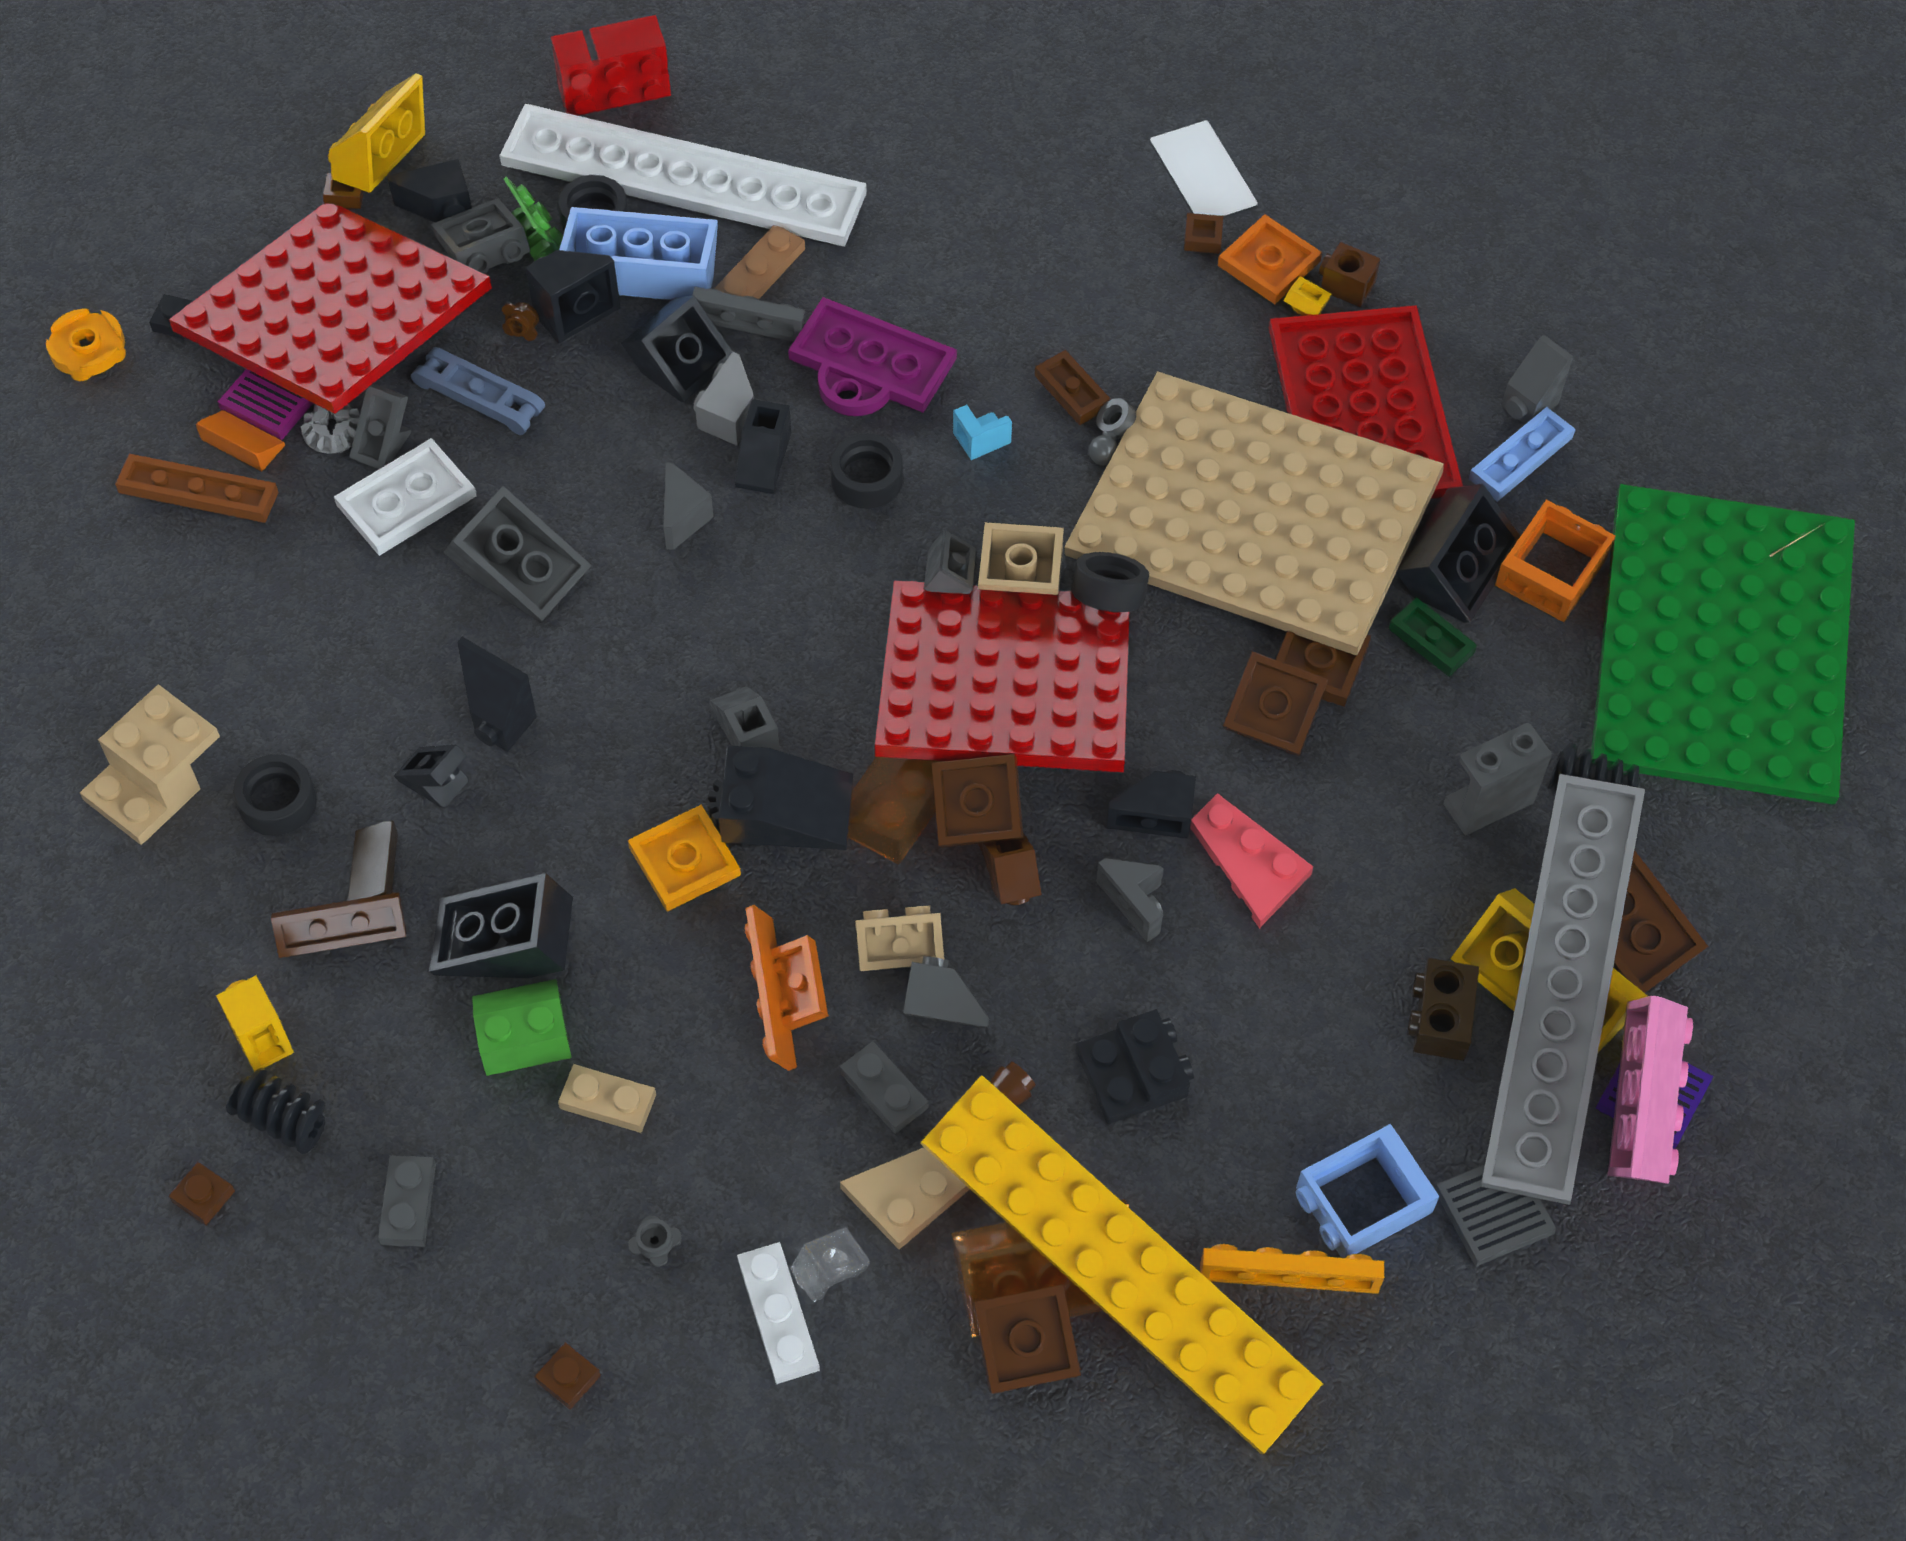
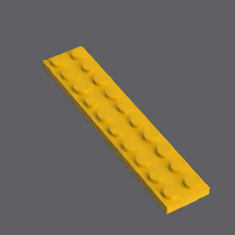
[920,1075,1323,1454]

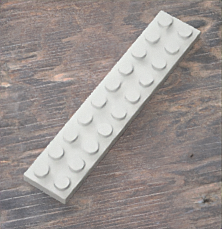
[500,104,867,247]

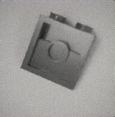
[431,198,531,274]

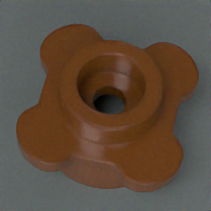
[502,302,539,341]

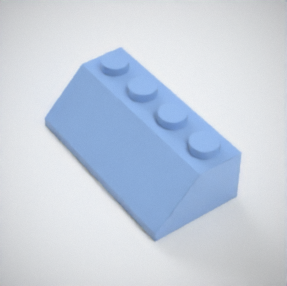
[559,207,718,300]

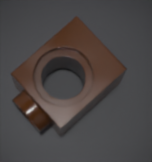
[1319,242,1381,307]

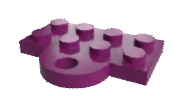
[788,297,957,416]

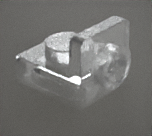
[791,1227,871,1302]

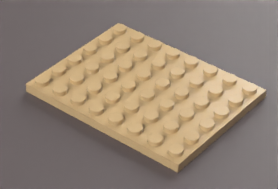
[1064,371,1444,656]

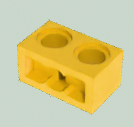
[216,975,294,1072]

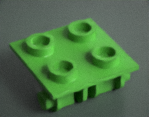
[503,177,563,261]

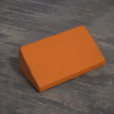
[196,410,285,472]

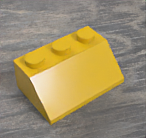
[328,73,425,193]

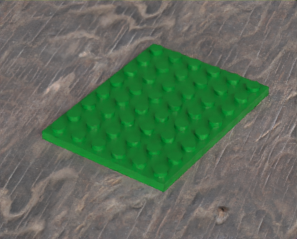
[1591,484,1855,805]

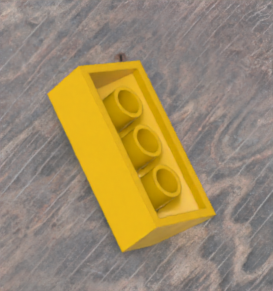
[1450,888,1648,1052]

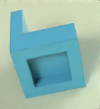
[953,405,1012,460]

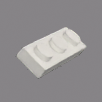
[737,1242,820,1384]

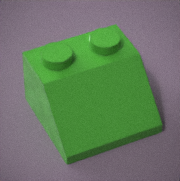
[472,979,572,1076]

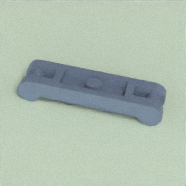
[411,347,545,435]

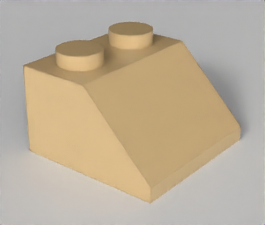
[978,522,1064,595]

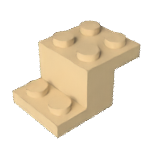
[80,684,220,845]

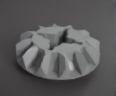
[300,404,360,454]

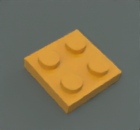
[628,804,741,912]

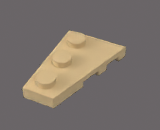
[840,1147,970,1250]

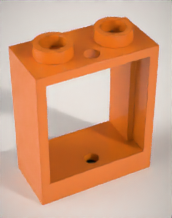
[1495,500,1616,622]

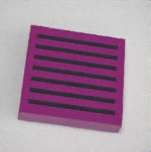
[217,369,314,440]

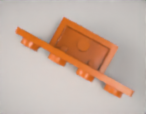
[745,905,828,1071]

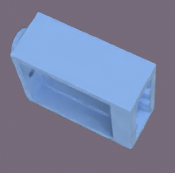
[1296,1124,1439,1258]

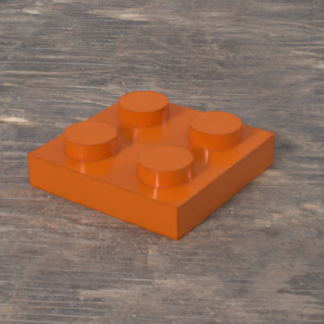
[1217,214,1322,304]

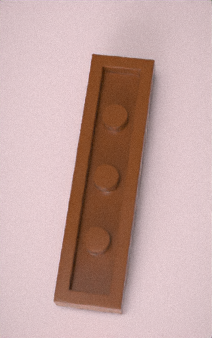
[115,453,279,523]

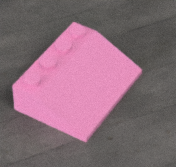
[1608,996,1693,1184]

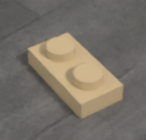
[558,1064,656,1133]

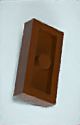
[1035,350,1111,426]

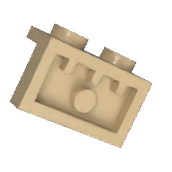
[855,906,944,971]

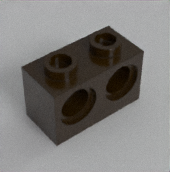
[1407,958,1479,1061]

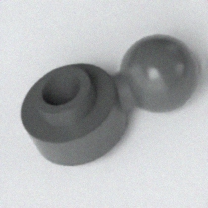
[1088,398,1136,466]

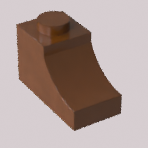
[978,833,1042,905]

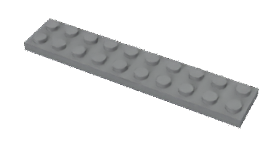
[1481,774,1645,1205]

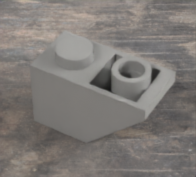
[693,352,754,445]

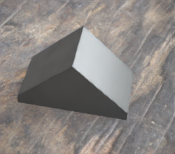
[663,463,714,550]

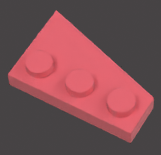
[1190,793,1314,929]

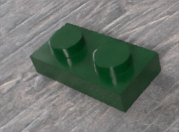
[1389,597,1477,677]

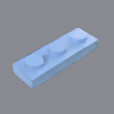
[1468,407,1575,502]

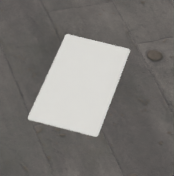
[1150,121,1258,216]

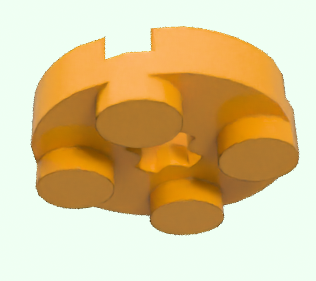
[46,308,126,381]

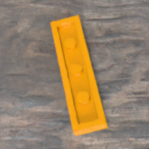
[1200,1244,1384,1294]

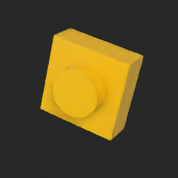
[1284,276,1332,316]

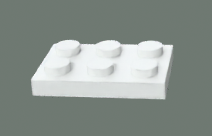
[334,438,477,556]

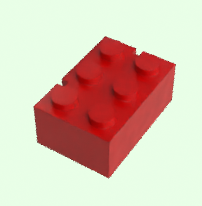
[551,15,671,116]

